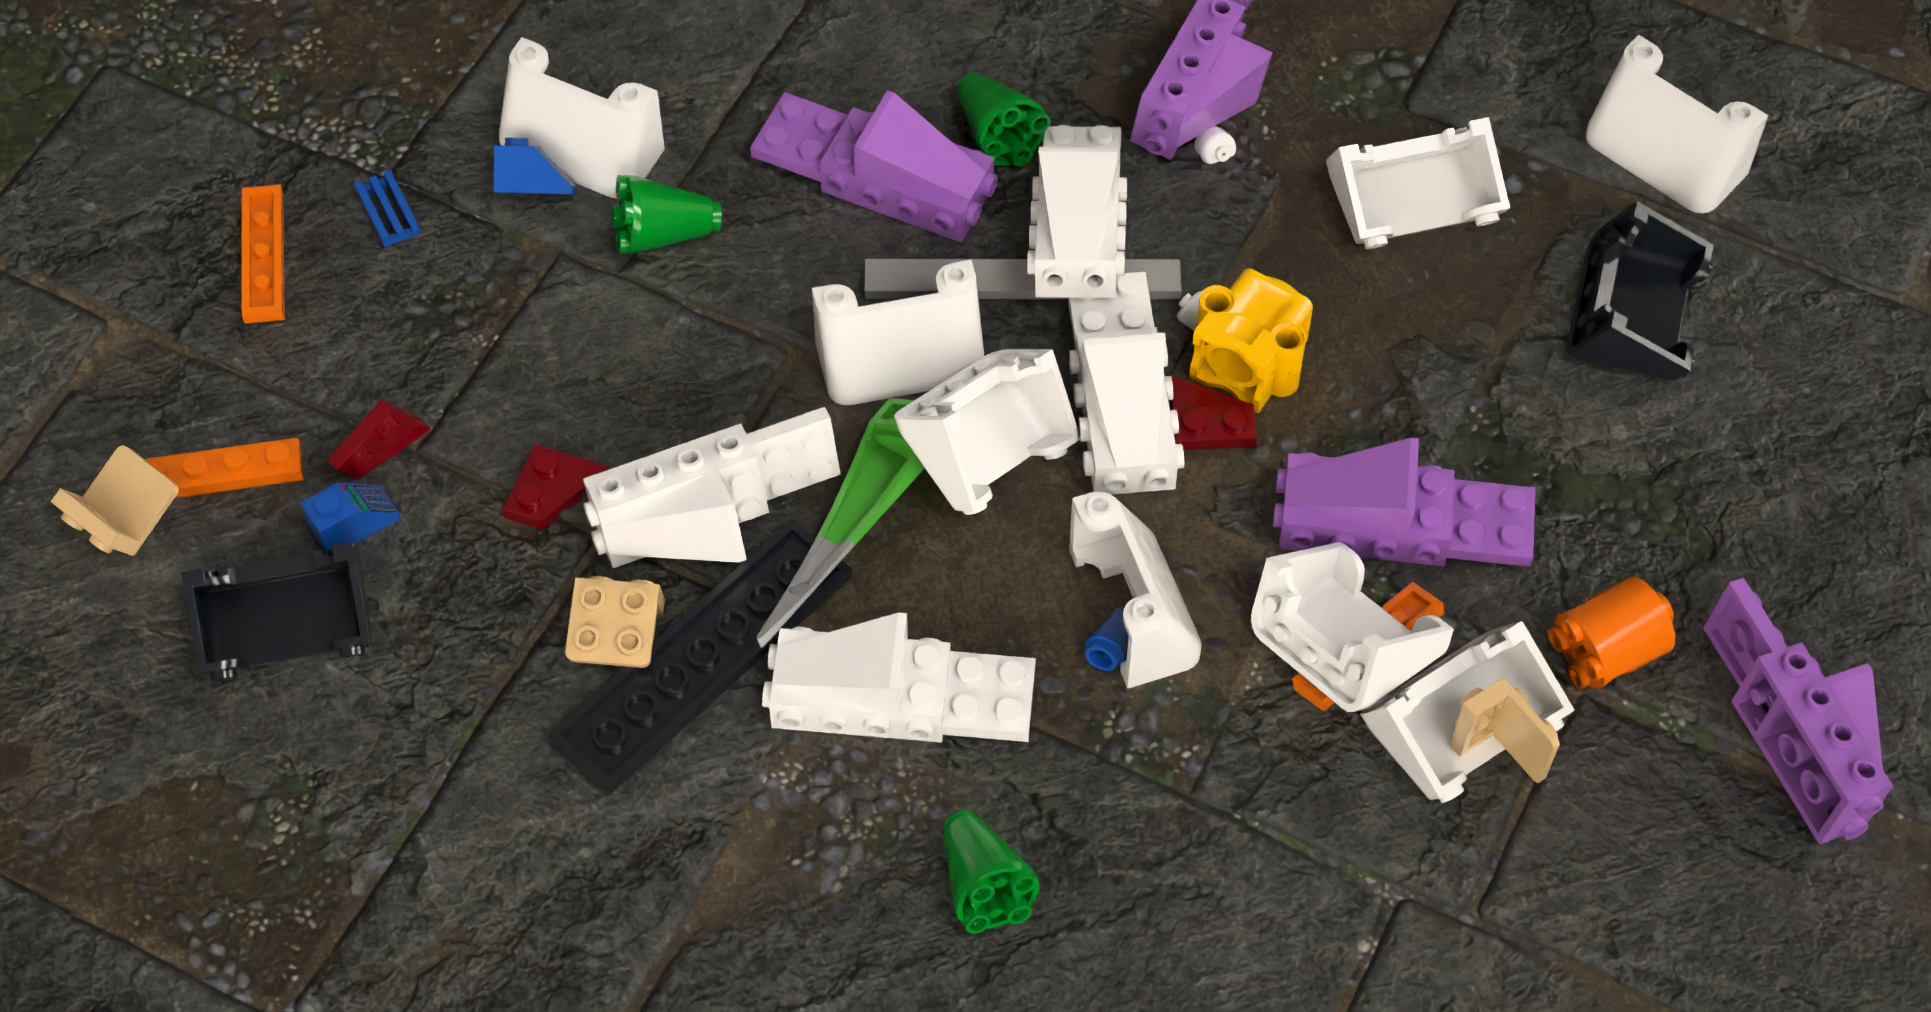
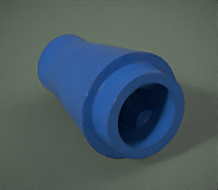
[1085,608,1129,671]

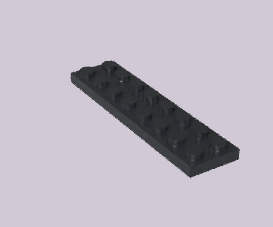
[548,520,852,795]

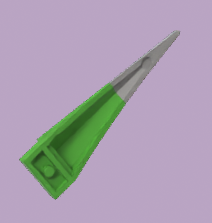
[757,398,925,648]

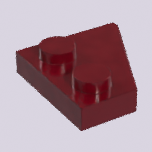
[1170,376,1257,450]
[328,399,431,480]
[502,444,609,530]

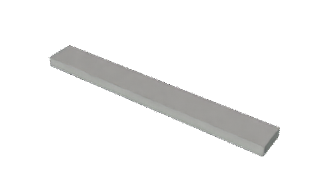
[865,259,1182,299]

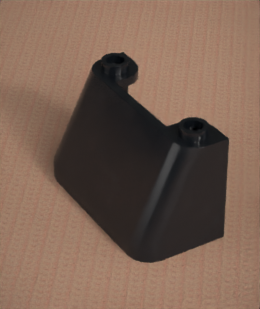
[1566,201,1714,381]
[182,542,372,681]

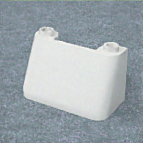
[1586,35,1768,213]
[499,37,665,199]
[1326,117,1510,249]
[812,260,984,405]
[894,349,1080,515]
[1069,491,1202,689]
[1251,542,1454,712]
[1360,621,1574,803]

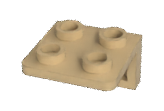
[51,446,179,556]
[565,576,665,668]
[1449,677,1560,783]

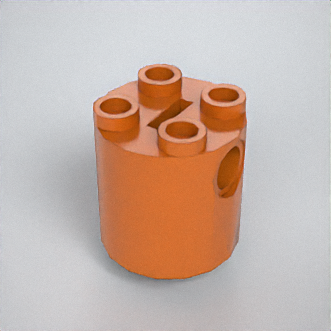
[1547,576,1675,689]

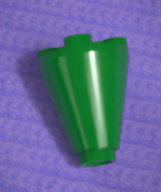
[957,73,1050,167]
[611,175,722,254]
[943,810,1040,934]

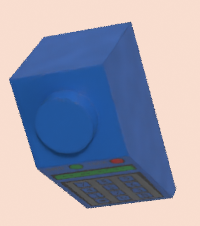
[494,138,577,194]
[300,483,401,554]

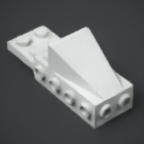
[1027,125,1127,298]
[1068,272,1184,495]
[583,407,841,568]
[762,613,1036,743]

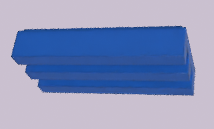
[354,170,421,247]

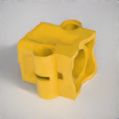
[1189,268,1313,413]

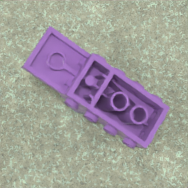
[1130,0,1273,160]
[750,90,998,243]
[1273,438,1536,567]
[1703,578,1894,845]

